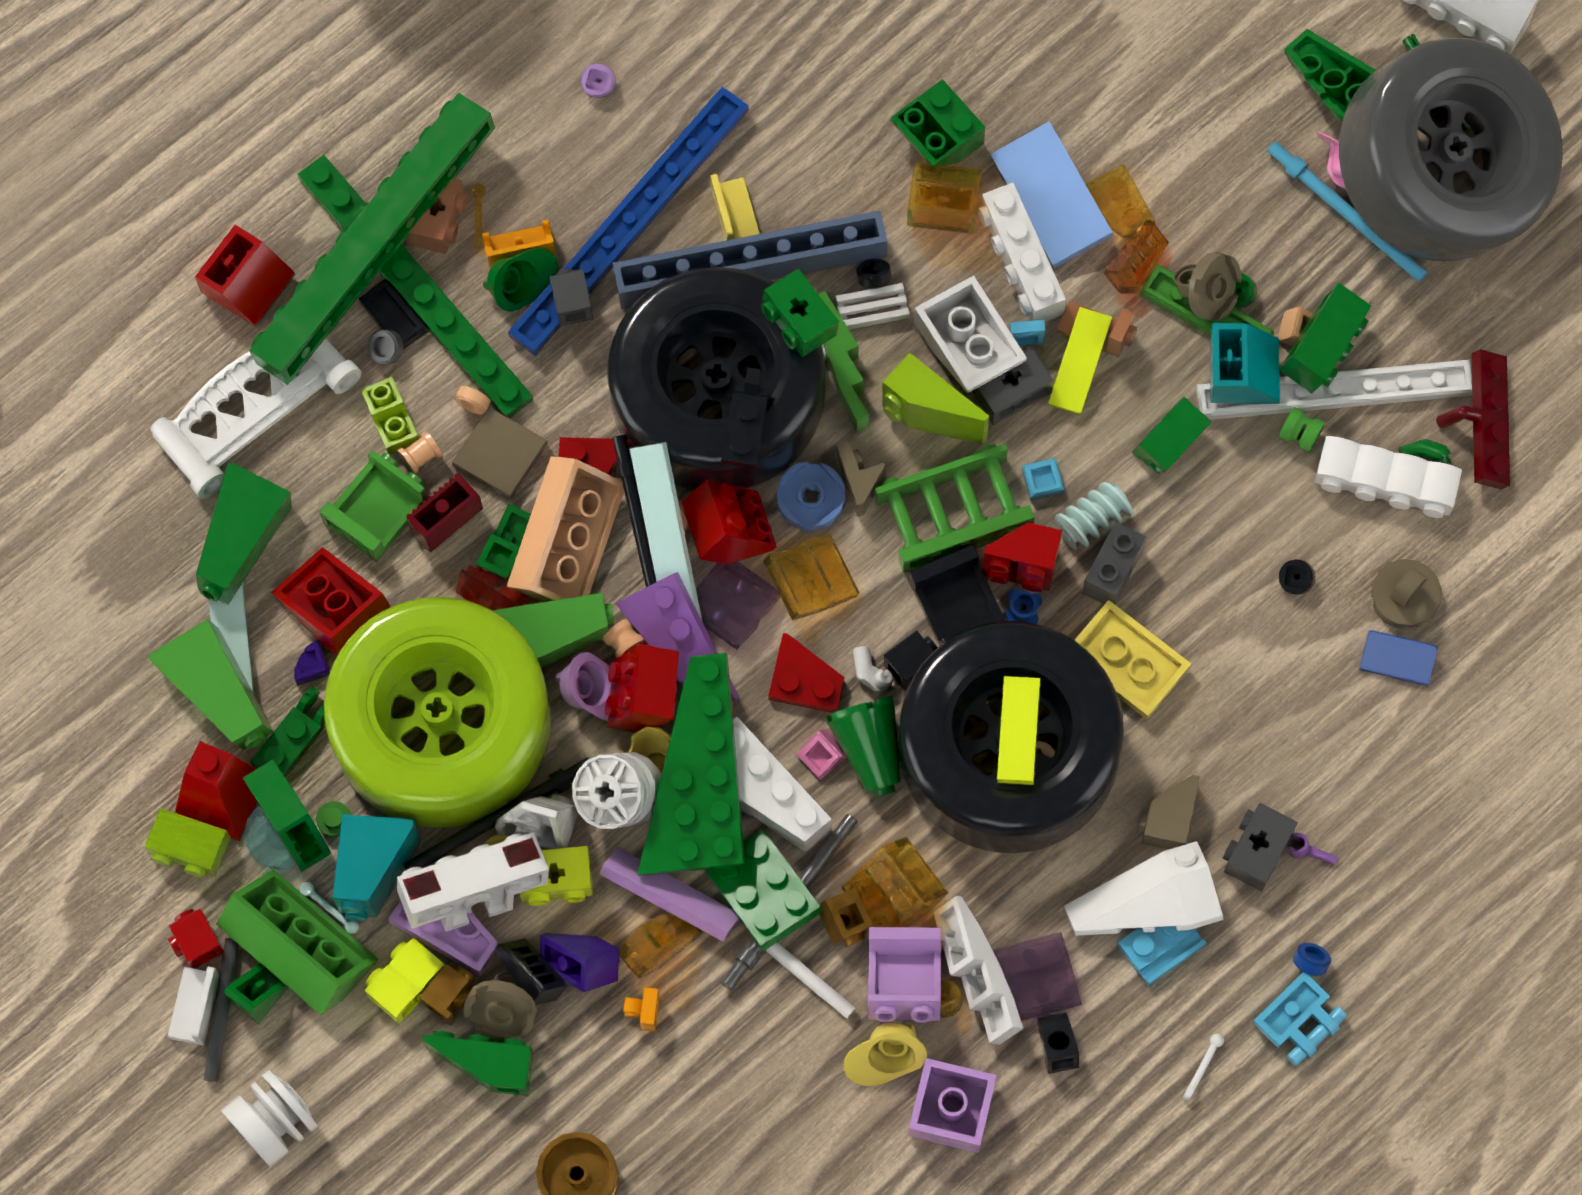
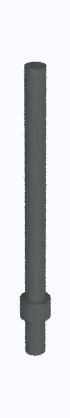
[721,814,858,991]

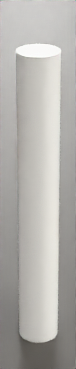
[765,943,856,1019]

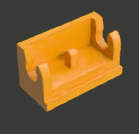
[482,219,556,268]

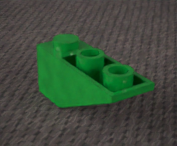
[422,1031,534,1096]

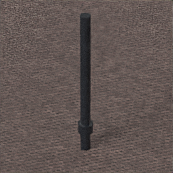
[612,435,656,587]
[403,757,589,870]

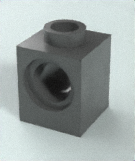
[549,269,593,326]

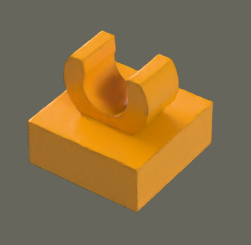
[623,987,660,1032]

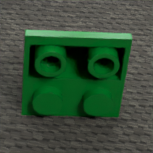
[890,79,985,169]

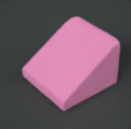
[797,728,847,780]

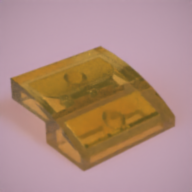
[763,534,860,621]

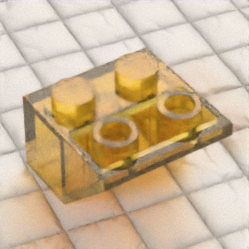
[907,162,983,234]
[841,837,949,927]

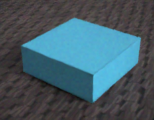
[1009,319,1045,346]
[1022,458,1064,501]

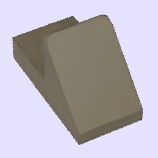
[836,439,886,517]

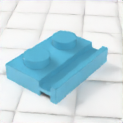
[1117,926,1207,987]

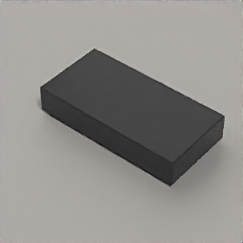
[358,279,427,350]

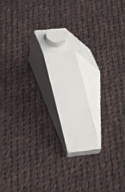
[1064,841,1223,936]

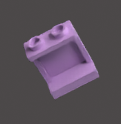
[868,927,941,1023]

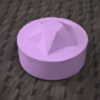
[581,64,616,98]

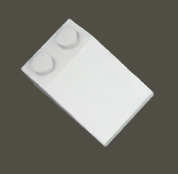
[914,275,1027,393]

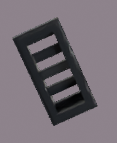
[495,938,567,1005]

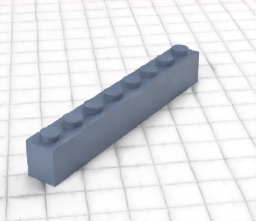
[613,211,888,309]

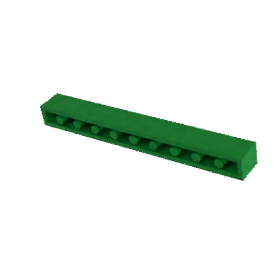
[249,92,495,385]

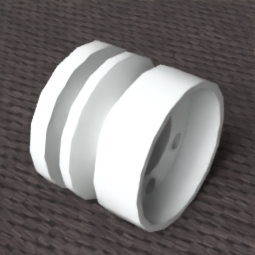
[572,752,661,829]
[220,1069,318,1168]

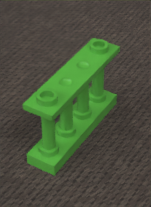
[875,444,1035,573]

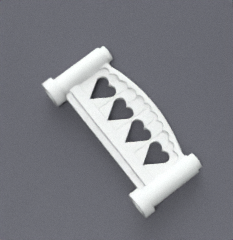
[150,338,361,499]

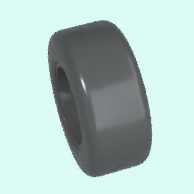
[1339,38,1563,261]

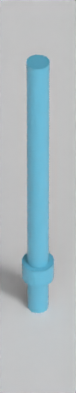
[1267,141,1428,282]

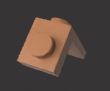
[1057,301,1138,357]

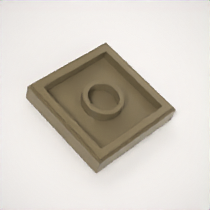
[452,407,548,499]

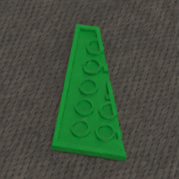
[637,653,745,876]

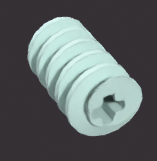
[1054,482,1133,550]

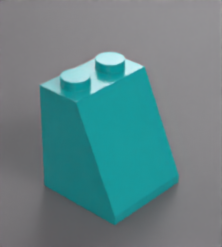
[332,814,421,922]

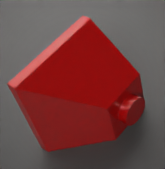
[175,741,258,841]

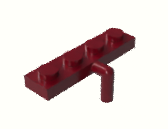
[1436,349,1510,489]

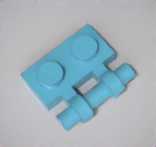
[1253,972,1347,1066]

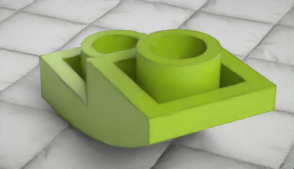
[360,377,419,455]

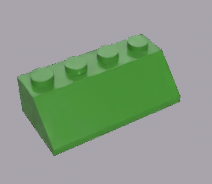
[216,869,378,1015]

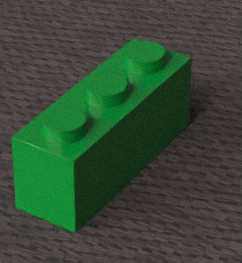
[1279,282,1371,393]

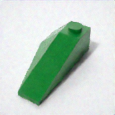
[1284,29,1376,122]

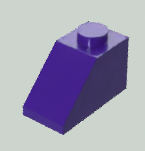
[540,933,620,992]

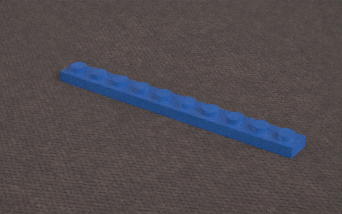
[508,86,749,356]

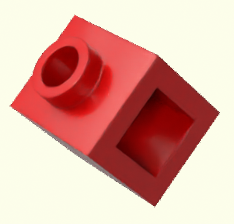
[168,908,223,969]

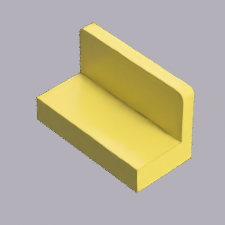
[710,174,760,241]

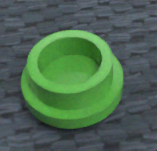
[316,801,351,837]

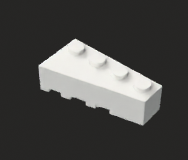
[733,717,832,852]

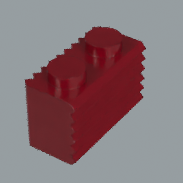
[407,474,483,552]

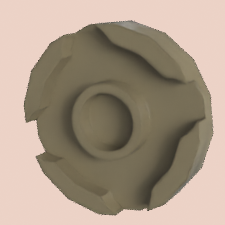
[1174,252,1242,321]
[1371,559,1442,629]
[464,970,537,1042]

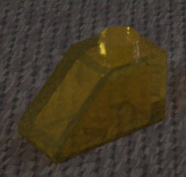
[619,912,703,979]

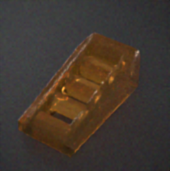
[1104,220,1169,294]

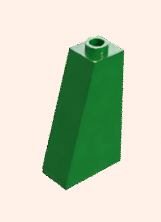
[196,462,292,605]

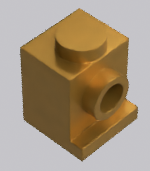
[819,887,873,947]
[419,963,475,1026]

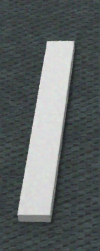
[1196,359,1472,420]

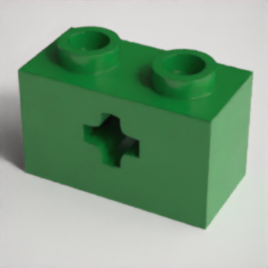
[761,269,839,357]

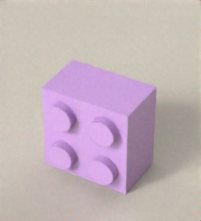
[908,1058,997,1153]

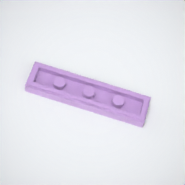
[600,848,739,942]

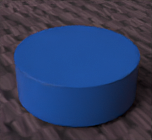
[1293,943,1331,976]

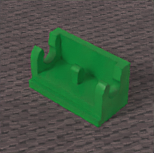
[1132,397,1211,474]

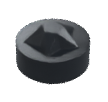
[856,258,892,289]
[1279,559,1316,595]

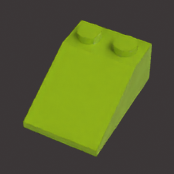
[882,352,989,445]

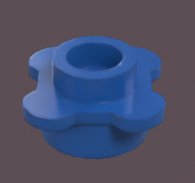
[1005,589,1042,624]

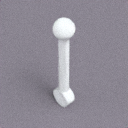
[1183,1033,1224,1101]

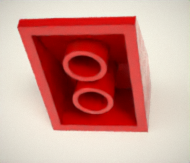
[271,547,391,656]

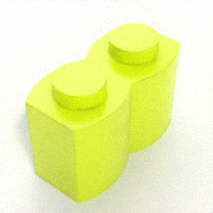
[365,938,445,1024]

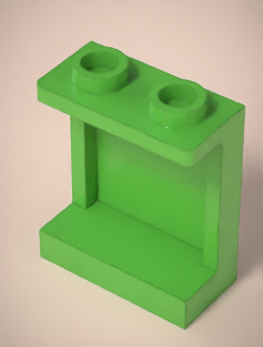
[319,450,428,562]

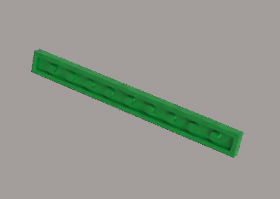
[297,154,533,419]

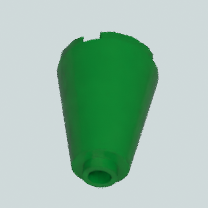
[825,696,901,797]

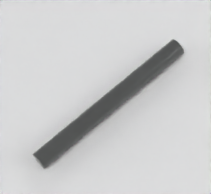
[204,938,239,1082]

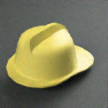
[843,1022,927,1086]

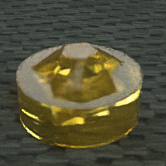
[940,980,963,1018]

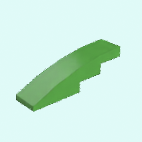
[819,290,869,432]

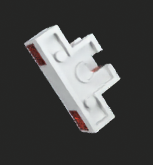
[397,832,549,932]

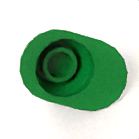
[483,247,559,312]

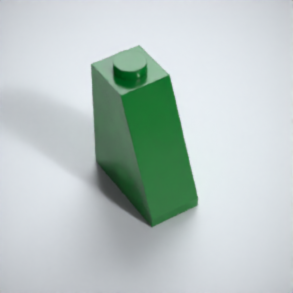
[243,760,332,872]

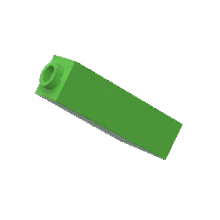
[492,593,615,668]
[148,619,273,750]

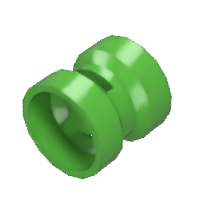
[1279,407,1325,453]

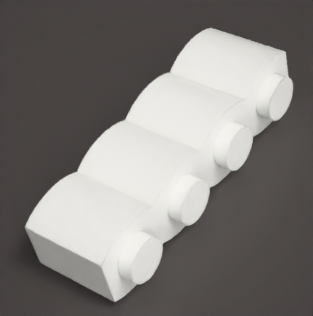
[1314,436,1462,518]

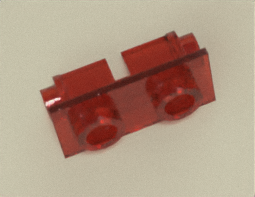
[456,565,529,610]

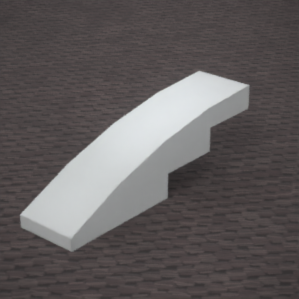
[933,896,1023,1045]

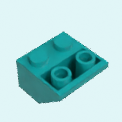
[1209,323,1280,404]

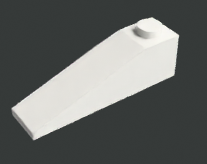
[495,795,578,849]

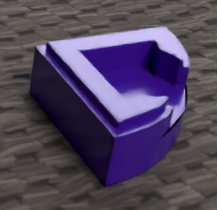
[294,640,330,686]

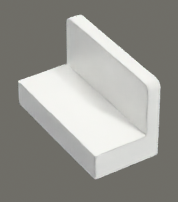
[168,966,220,1046]

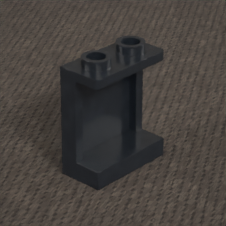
[909,545,1008,646]

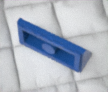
[1359,630,1438,686]

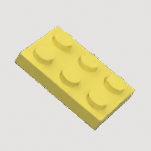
[1075,600,1191,719]

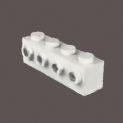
[978,183,1066,322]

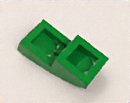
[476,504,531,579]

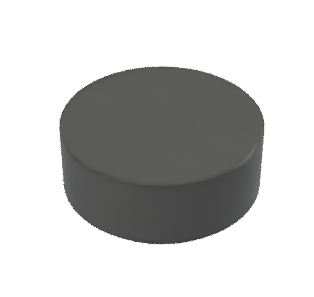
[368,330,403,364]

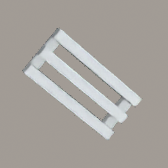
[836,283,910,330]

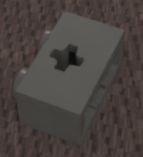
[972,348,1053,425]
[1082,521,1147,604]
[1222,803,1298,892]

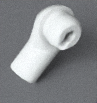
[853,646,893,692]

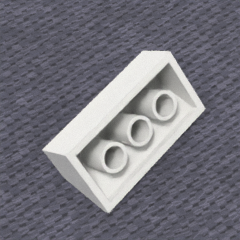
[1403,0,1538,54]

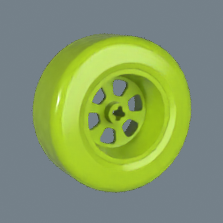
[324,597,551,828]

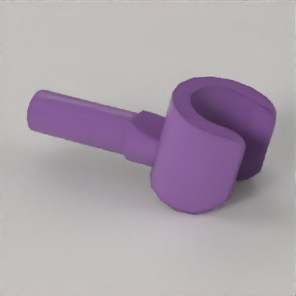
[1288,833,1338,865]

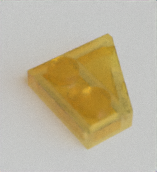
[1085,164,1156,240]

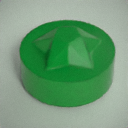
[1234,273,1257,308]

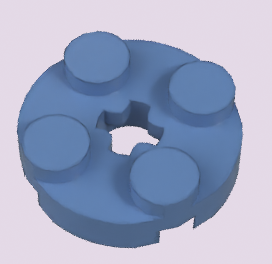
[777,462,846,533]

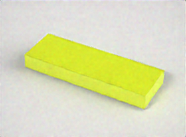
[1048,307,1112,415]
[997,676,1040,785]

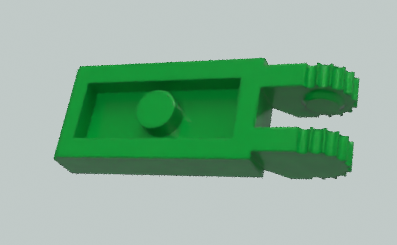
[250,687,325,778]

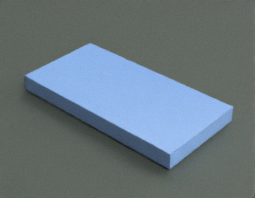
[991,121,1114,269]

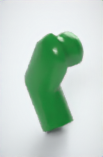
[1398,439,1451,465]

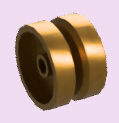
[536,1132,619,1195]

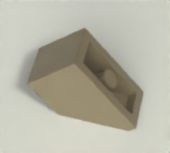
[1137,775,1200,849]

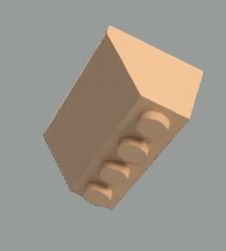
[506,456,624,602]

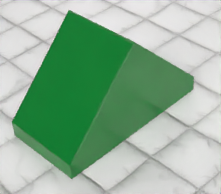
[224,963,289,1024]

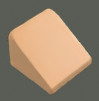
[1278,306,1313,346]

